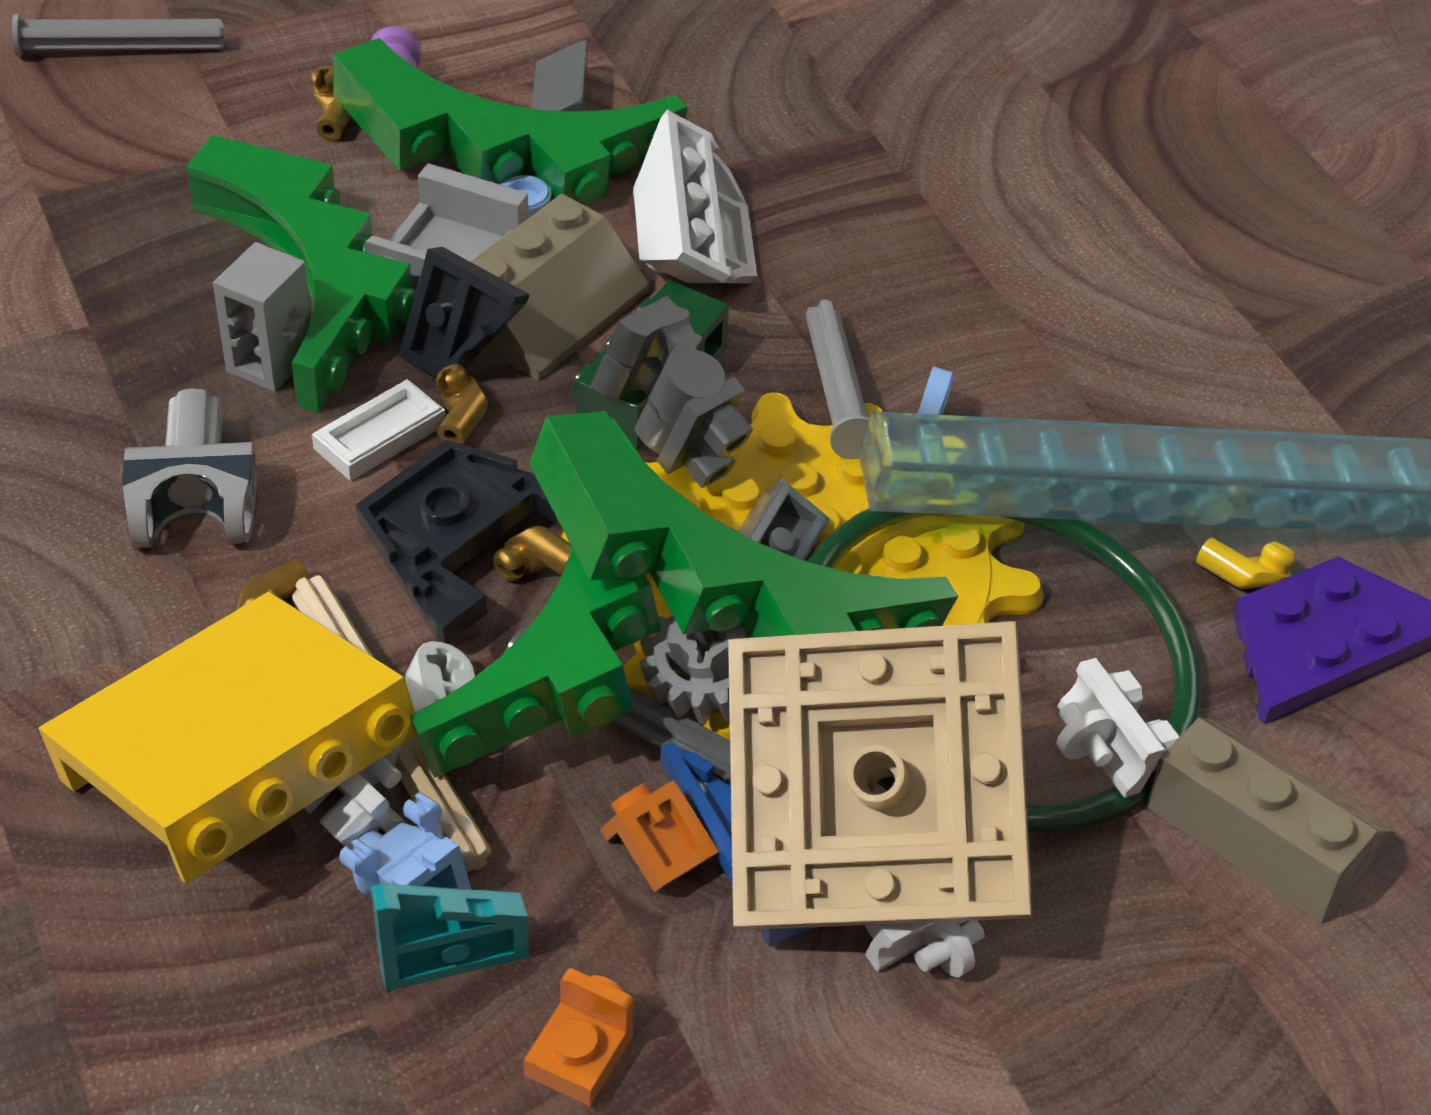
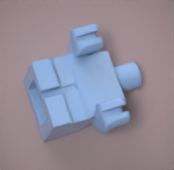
[340,792,471,895]

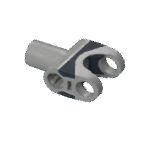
[122,388,257,549]

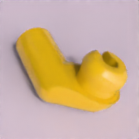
[1196,537,1296,589]

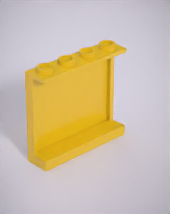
[38,592,416,884]

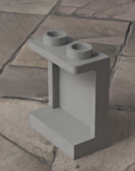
[365,163,529,290]

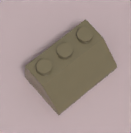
[470,193,649,381]
[1146,717,1397,923]

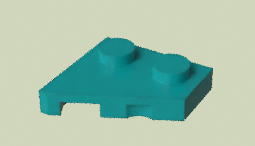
[370,884,529,991]

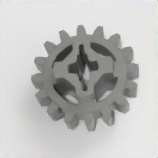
[640,615,749,724]

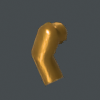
[311,65,352,141]
[436,364,488,444]
[493,526,572,581]
[236,559,310,610]

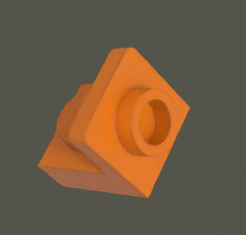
[600,780,719,893]
[524,968,634,1107]

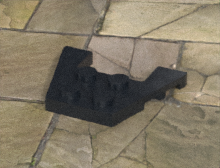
[355,440,561,644]

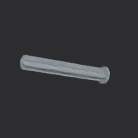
[12,14,225,56]
[806,300,879,459]

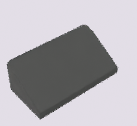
[531,41,588,112]
[738,479,830,561]

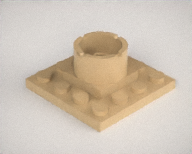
[728,621,1033,930]

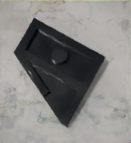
[398,247,530,377]

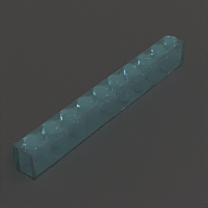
[859,411,1431,535]

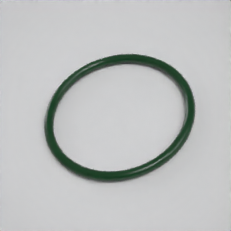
[807,488,1201,833]

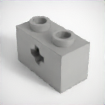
[213,242,311,392]

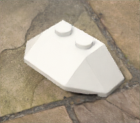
[633,110,757,283]

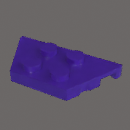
[1233,556,1431,724]

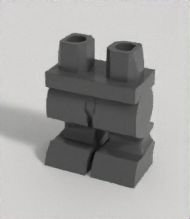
[590,296,753,488]

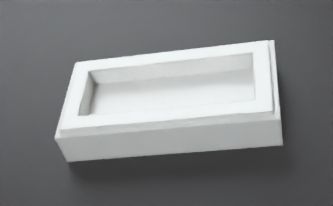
[312,379,446,481]

